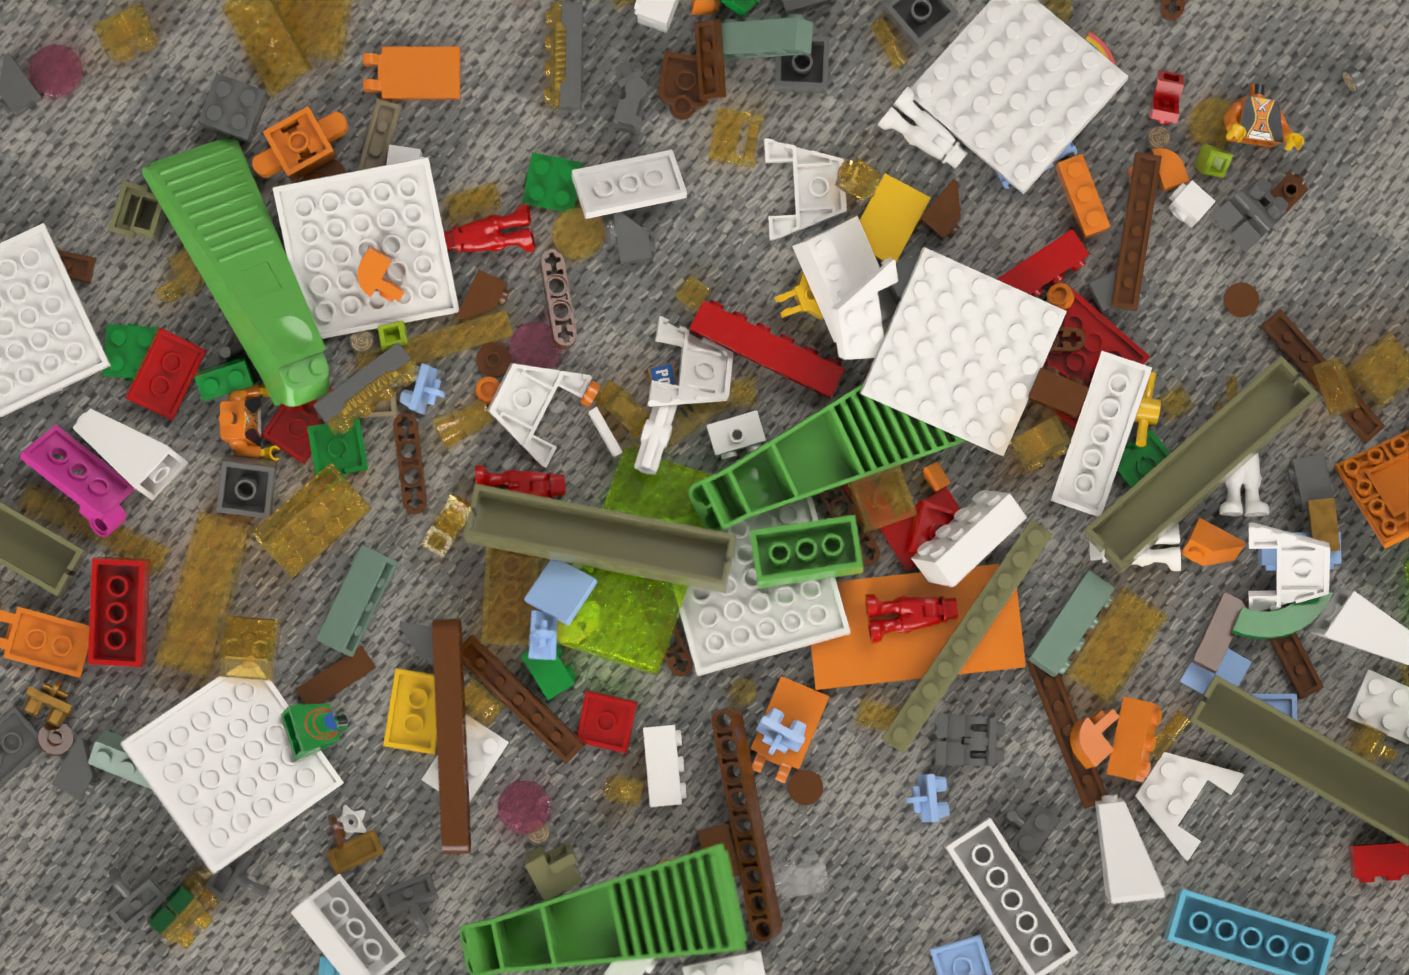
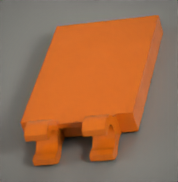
[363,47,460,100]
[0,606,89,678]
[750,676,830,783]

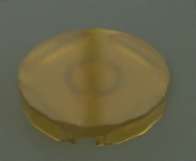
[1188,97,1232,149]
[552,207,604,260]

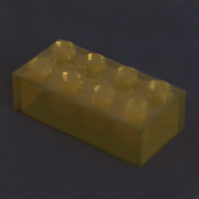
[252,463,372,578]
[481,547,540,646]
[1063,587,1168,705]

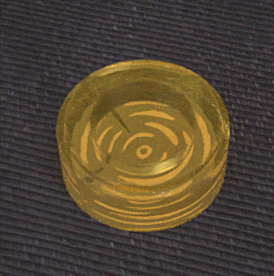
[730,679,757,705]

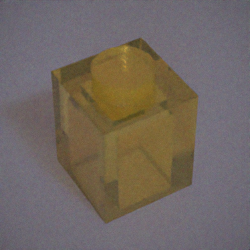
[835,159,881,200]

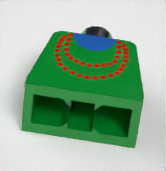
[281,704,348,761]

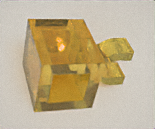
[1347,722,1398,763]
[603,774,644,807]

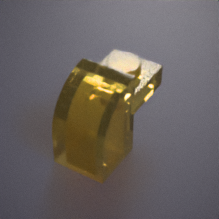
[154,249,204,303]
[594,380,650,438]
[421,493,471,558]
[465,678,506,726]

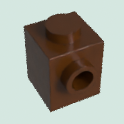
[1270,172,1309,212]

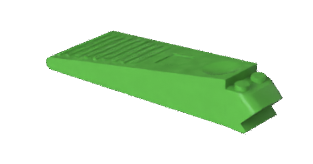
[142,137,329,406]
[689,382,967,531]
[460,843,747,975]

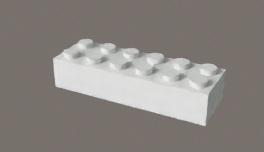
[944,817,1078,975]

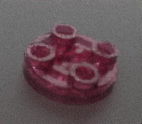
[29,45,83,98]
[509,322,562,369]
[498,781,551,835]

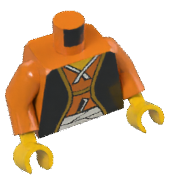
[1223,84,1304,151]
[219,382,280,461]

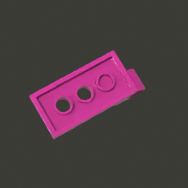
[20,424,135,537]

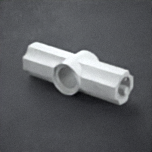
[634,405,678,475]

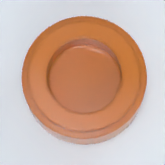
[1047,283,1074,310]
[475,376,500,403]
[580,380,601,408]

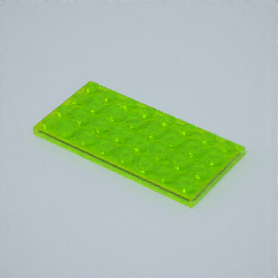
[557,447,711,676]

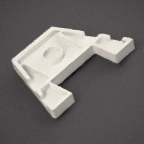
[764,138,847,241]
[831,258,898,359]
[648,316,733,406]
[487,363,592,468]
[1248,522,1330,611]
[1134,752,1244,861]

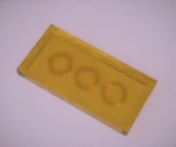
[221,0,313,96]

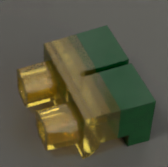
[147,882,213,948]

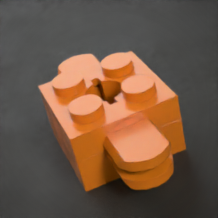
[252,106,349,182]

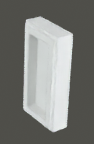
[588,407,623,459]

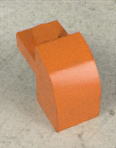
[1127,148,1189,193]
[357,246,405,302]
[1070,709,1119,769]

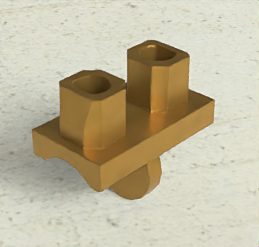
[24,680,74,728]

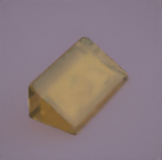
[445,182,502,221]

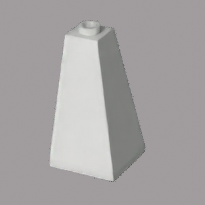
[72,409,189,501]
[1308,588,1409,665]
[1095,795,1165,903]

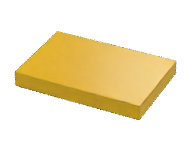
[859,174,931,263]
[383,668,437,754]

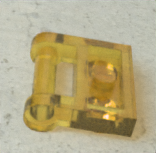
[709,107,764,168]

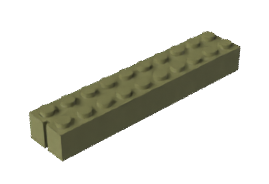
[1084,356,1318,574]
[464,484,736,594]
[0,501,89,597]
[1188,674,1409,846]

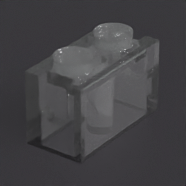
[772,854,830,900]

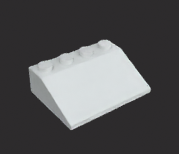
[792,216,897,343]

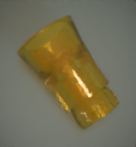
[431,399,493,451]

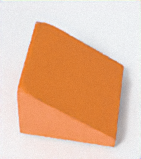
[921,462,950,493]

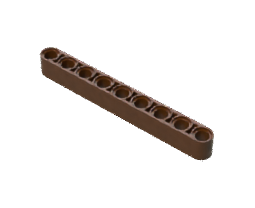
[432,618,471,854]
[711,706,782,942]

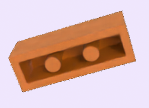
[1055,154,1111,240]
[1106,696,1162,783]

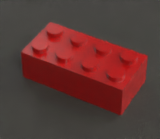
[88,556,151,667]

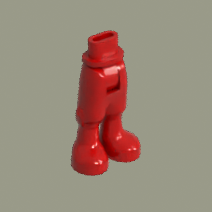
[444,203,536,253]
[475,465,566,499]
[865,594,959,644]

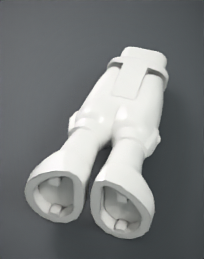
[878,86,968,169]
[1220,453,1269,517]
[1089,524,1181,571]

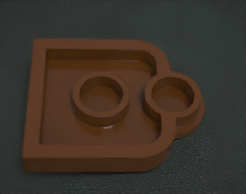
[658,51,709,120]

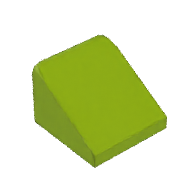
[1194,144,1233,178]
[377,320,408,351]

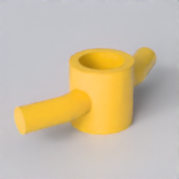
[1134,372,1161,447]

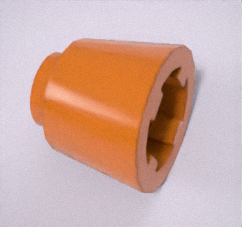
[690,0,720,15]

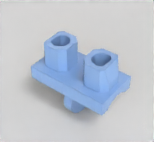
[399,364,446,415]
[529,610,558,660]
[755,708,806,755]
[905,774,950,823]

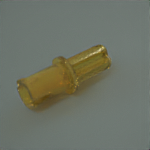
[870,18,909,70]
[1150,711,1190,760]

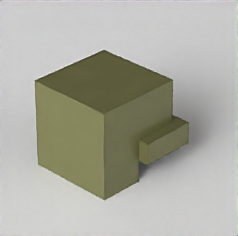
[108,180,167,242]
[523,841,582,901]

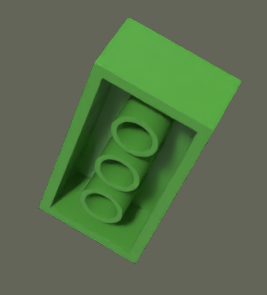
[750,515,863,589]

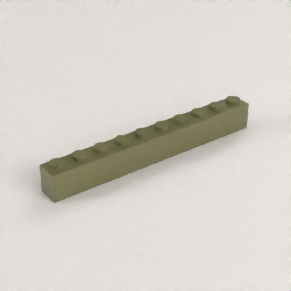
[881,519,1053,754]

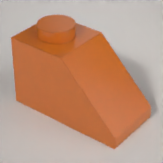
[1181,518,1246,566]

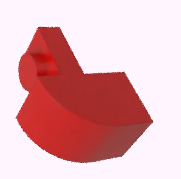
[1149,70,1184,124]

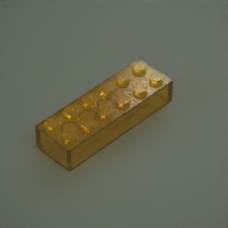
[155,511,253,678]

